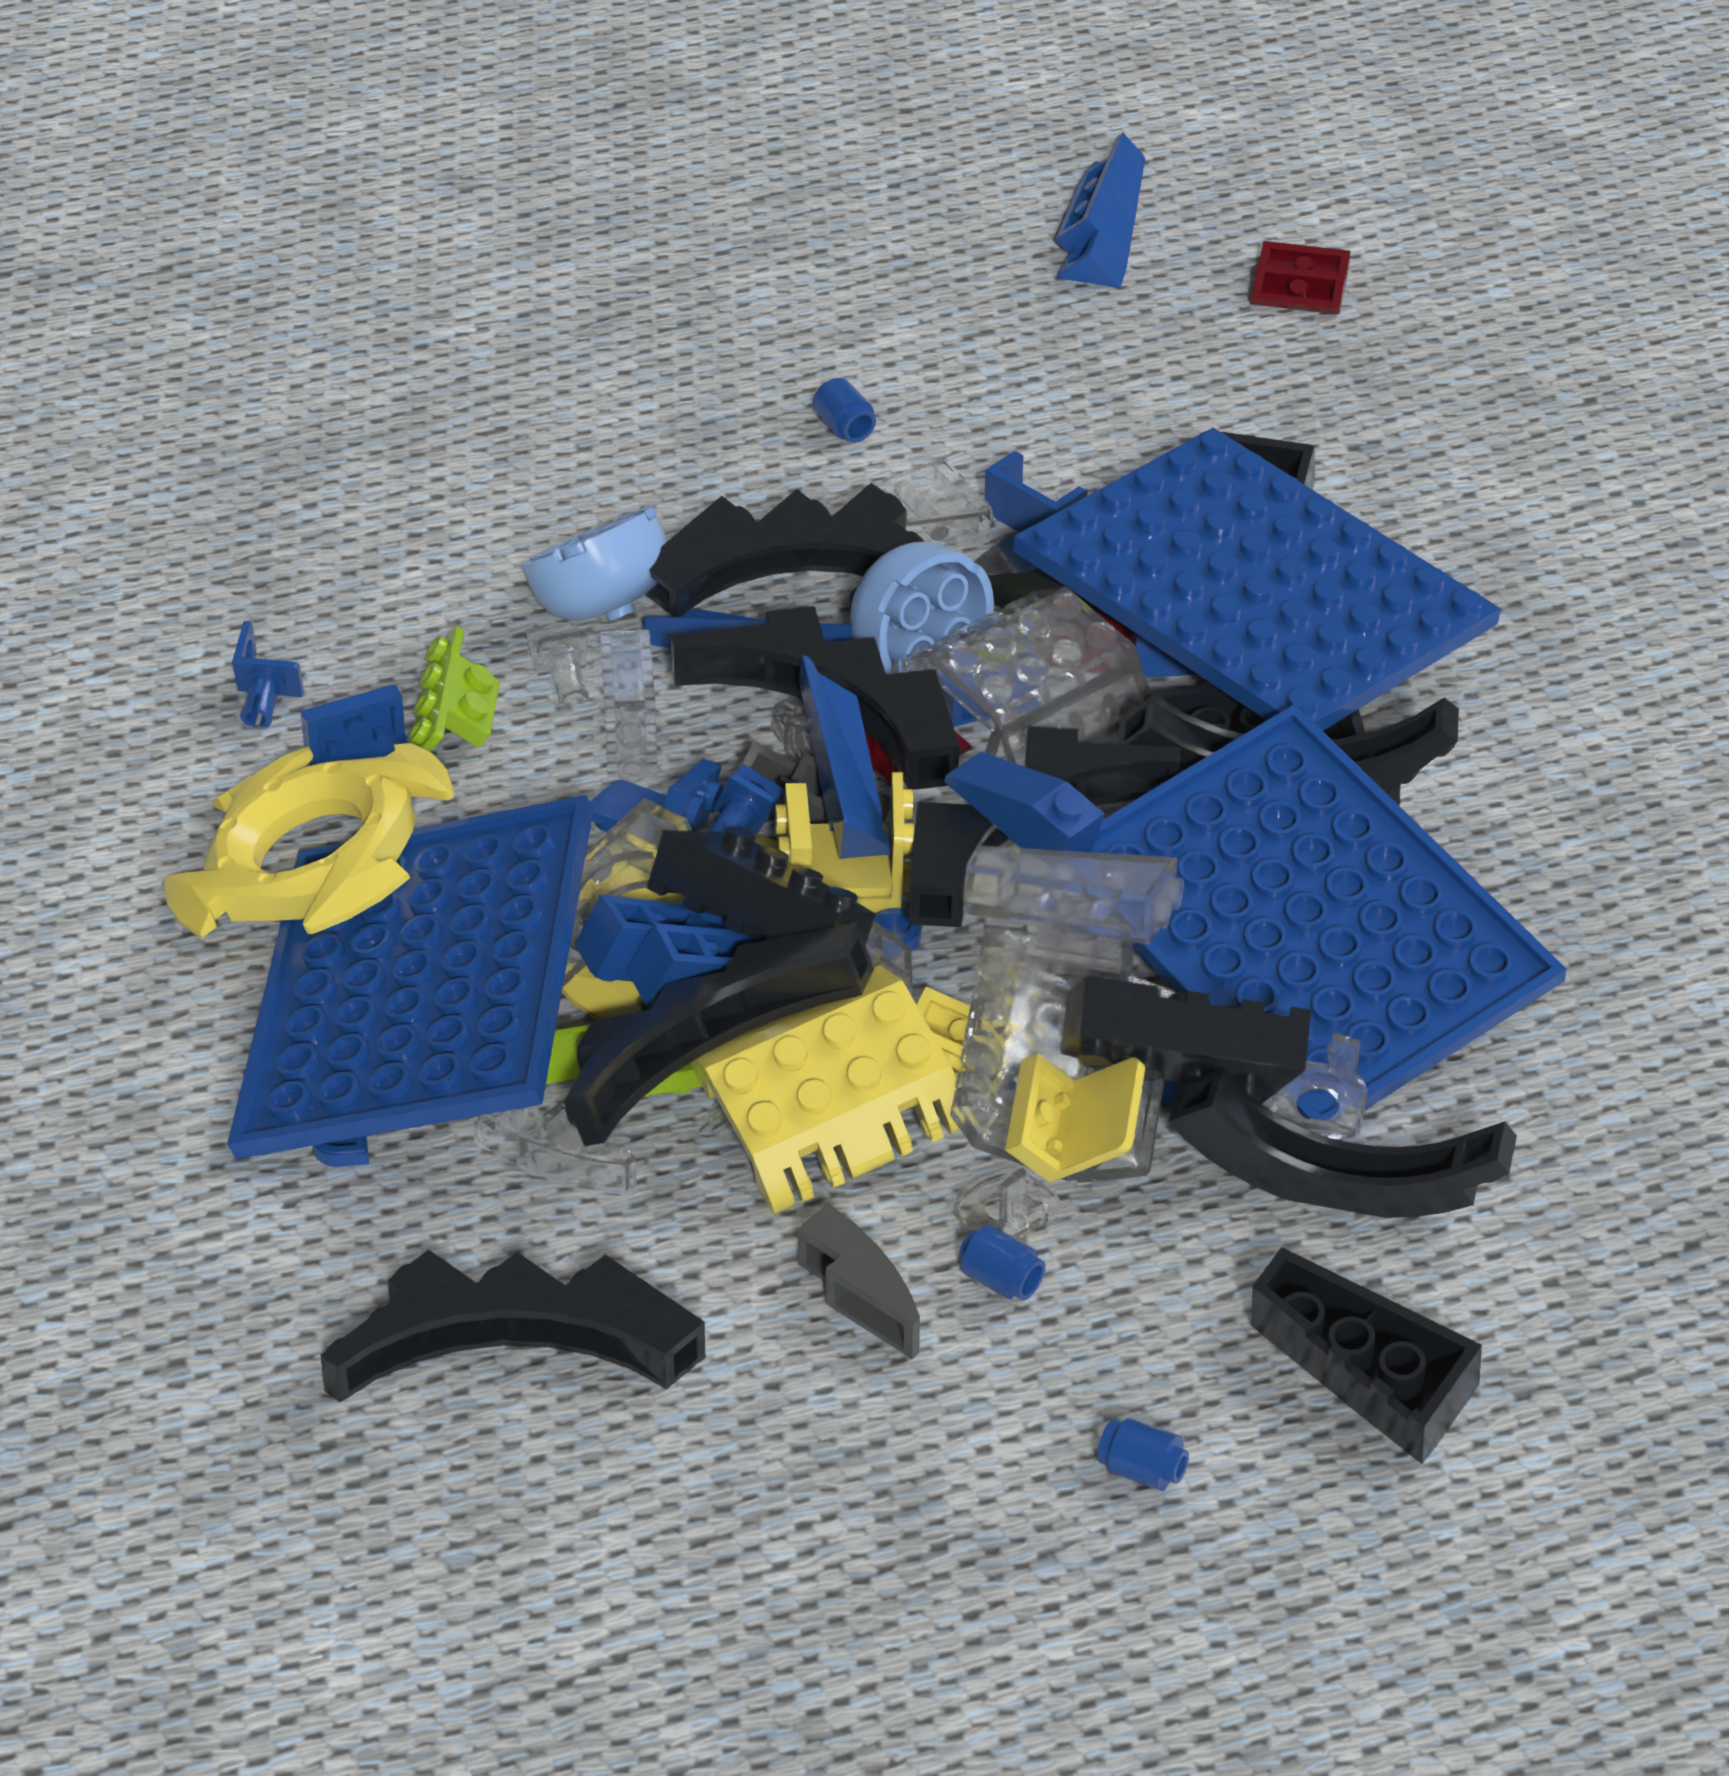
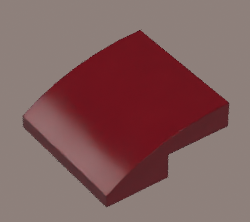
[1251,241,1351,314]

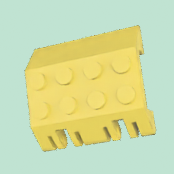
[690,965,972,1215]

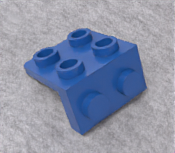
[300,684,408,815]
[590,759,723,850]

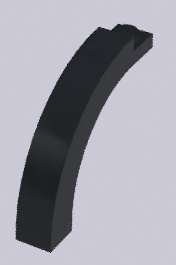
[1168,1067,1517,1218]

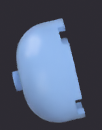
[520,506,667,621]
[850,542,994,679]

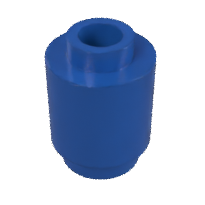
[812,378,876,442]
[959,1225,1046,1301]
[1097,1418,1189,1491]

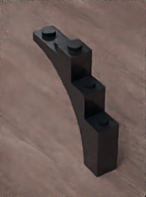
[645,482,925,617]
[671,606,959,790]
[1117,694,1459,806]
[909,726,1180,927]
[565,922,874,1147]
[320,1249,706,1403]

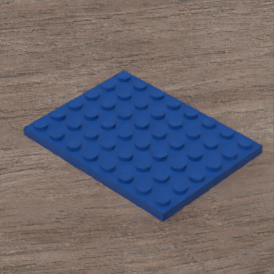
[1013,427,1501,731]
[1063,704,1567,1136]
[227,795,594,1159]

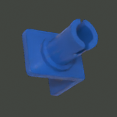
[232,621,304,727]
[707,765,784,835]

